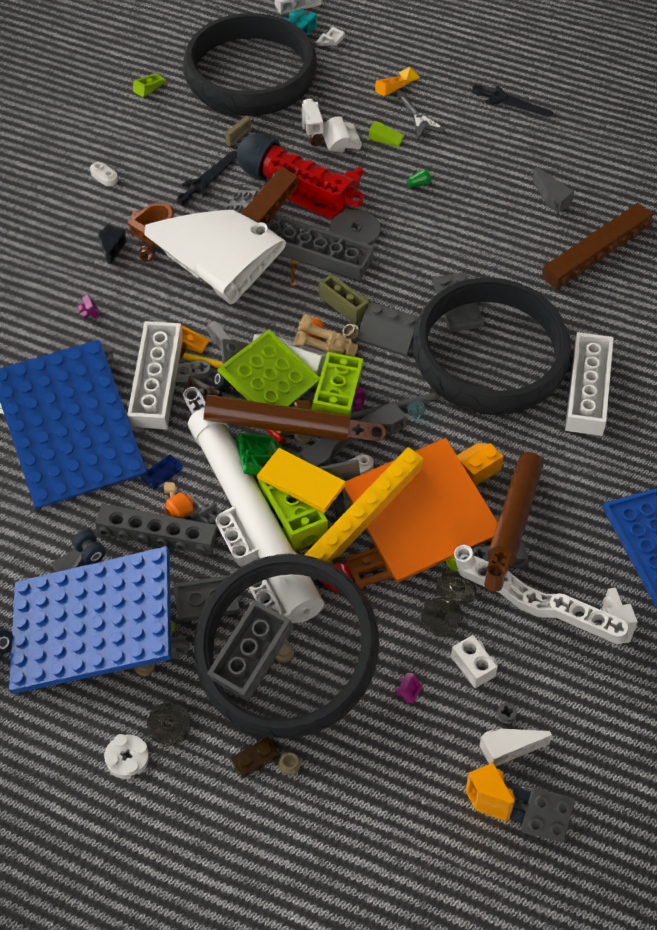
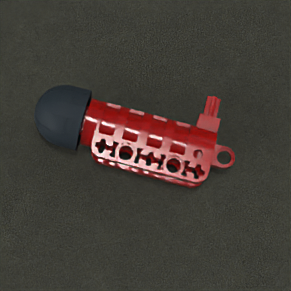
[237,133,365,219]

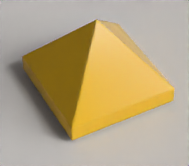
[399,67,420,82]

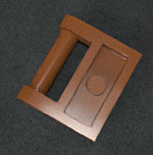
[344,547,393,589]

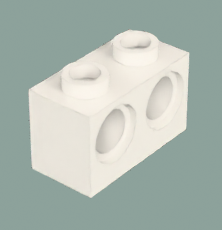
[451,635,497,688]

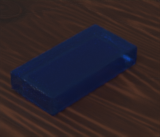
[141,454,183,490]

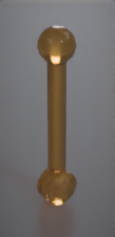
[290,259,296,287]

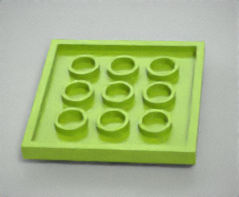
[218,329,320,406]

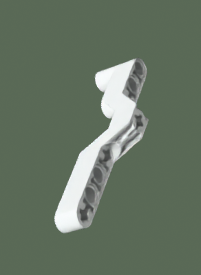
[454,545,628,644]

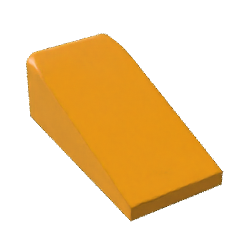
[375,76,409,96]
[181,325,210,354]

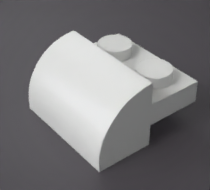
[322,117,362,152]
[600,587,638,643]

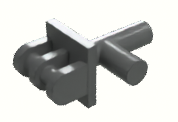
[188,496,222,524]

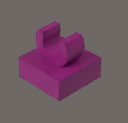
[77,294,101,319]
[352,387,364,412]
[394,673,423,703]

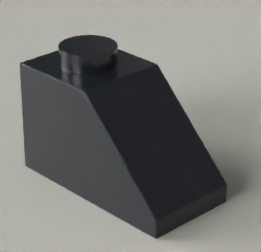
[98,224,127,265]

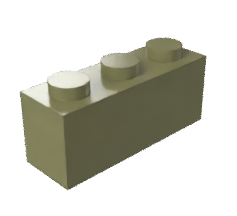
[319,274,369,325]

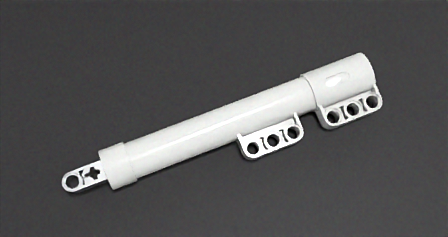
[183,387,324,623]

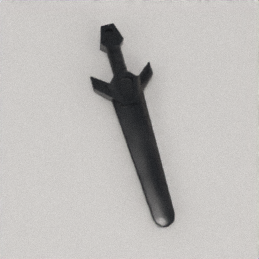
[472,84,554,117]
[177,151,237,206]

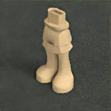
[294,314,358,357]

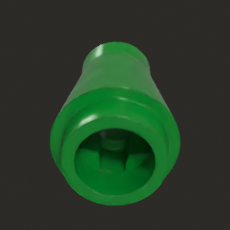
[406,169,432,188]

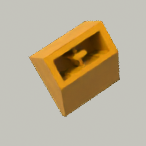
[465,763,515,821]

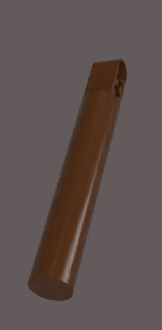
[203,394,386,441]
[484,452,544,592]

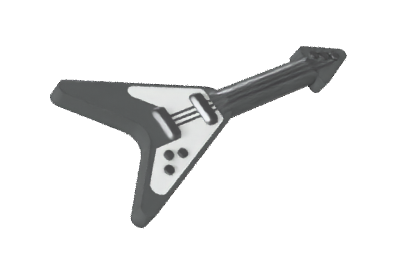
[396,89,445,139]

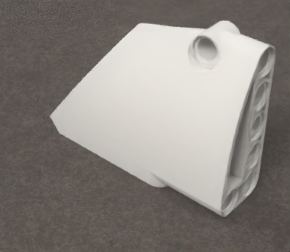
[144,210,286,304]

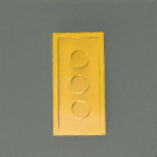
[257,448,346,513]

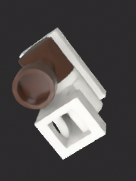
[302,99,323,146]

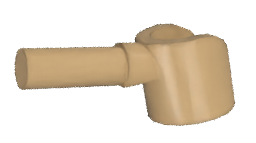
[164,482,176,498]

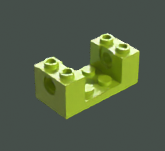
[312,352,363,419]
[258,479,328,551]

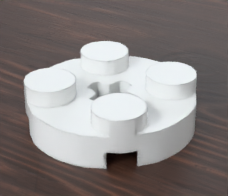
[104,734,149,779]

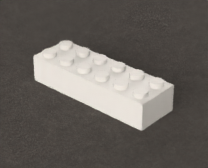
[127,321,183,429]
[565,332,613,436]

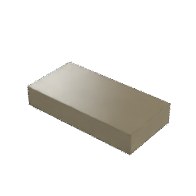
[225,116,251,147]

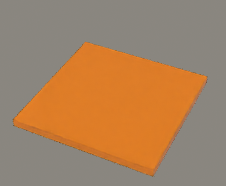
[343,438,498,583]

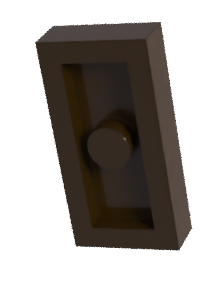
[183,376,223,402]
[230,737,280,778]

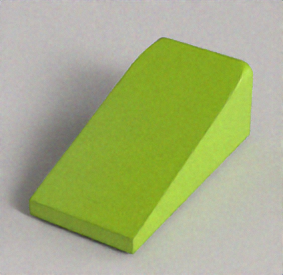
[133,73,166,97]
[369,121,404,147]

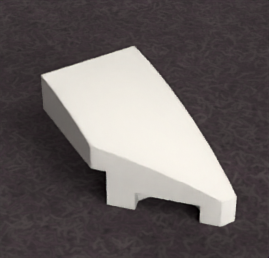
[316,27,345,46]

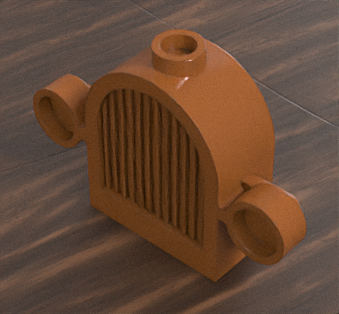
[127,203,176,248]

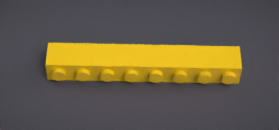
[305,447,423,564]

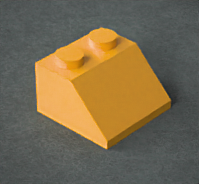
[457,443,504,486]

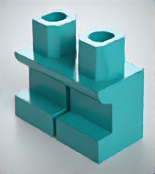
[284,8,317,35]

